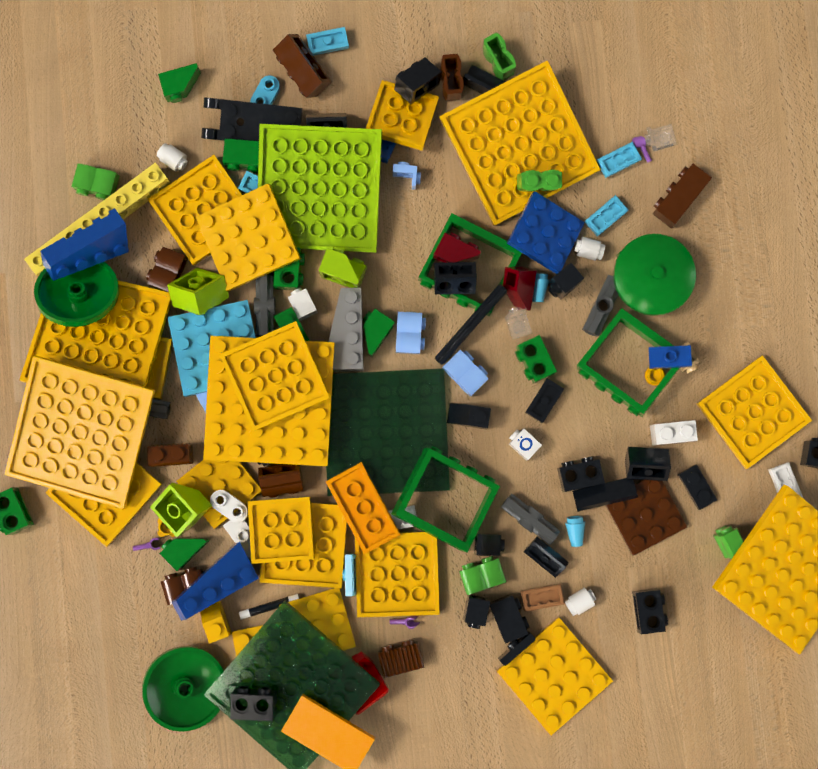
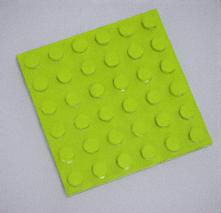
[258,124,382,253]

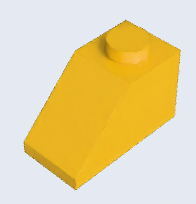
[200,601,232,644]

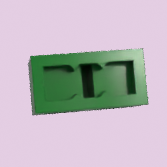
[273,247,305,290]
[515,335,557,384]
[0,487,34,535]

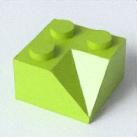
[319,247,367,288]
[167,268,229,315]
[150,482,212,537]

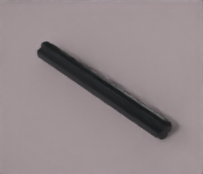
[435,284,507,365]

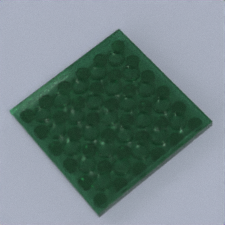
[326,369,450,496]
[204,600,380,769]

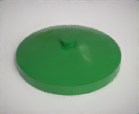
[613,234,696,316]
[34,262,119,327]
[142,646,227,732]

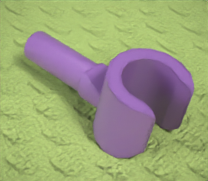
[632,136,652,163]
[133,538,161,551]
[390,615,420,629]

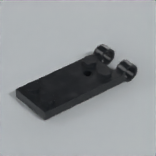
[201,97,303,141]

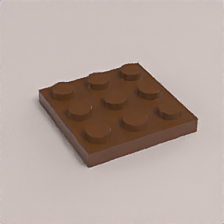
[605,480,687,556]

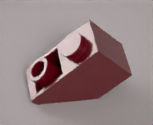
[433,233,481,262]
[503,267,537,311]

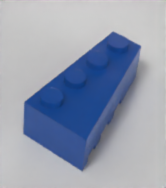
[40,208,129,281]
[172,542,259,621]

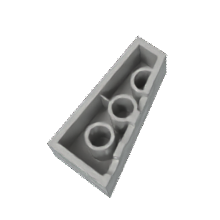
[328,288,364,372]

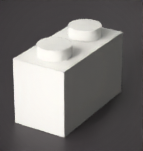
[650,420,698,446]

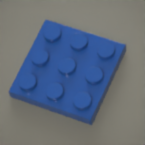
[507,191,585,274]

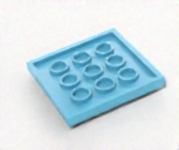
[168,300,256,397]

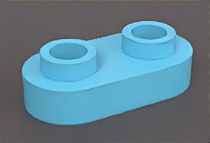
[250,75,280,105]

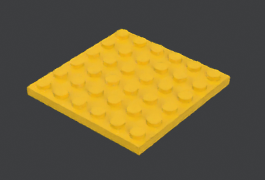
[439,60,600,226]
[19,280,171,387]
[203,336,335,466]
[5,356,155,509]
[712,485,818,655]

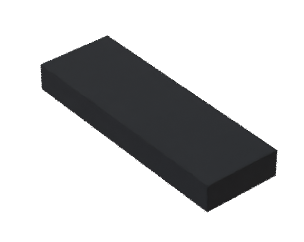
[572,478,638,512]

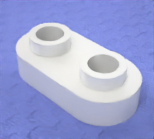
[210,490,248,523]

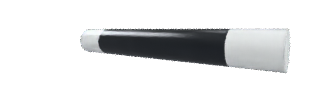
[239,594,300,620]

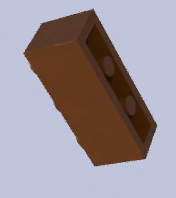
[273,34,332,98]
[653,163,712,228]

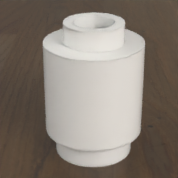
[157,143,188,172]
[574,237,605,261]
[565,587,597,616]

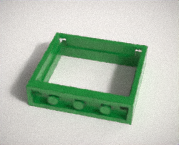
[418,213,522,317]
[577,308,680,417]
[391,446,500,553]

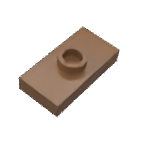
[520,583,565,612]

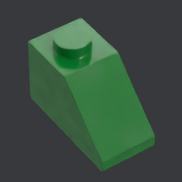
[158,63,201,103]
[363,309,395,357]
[159,538,209,571]

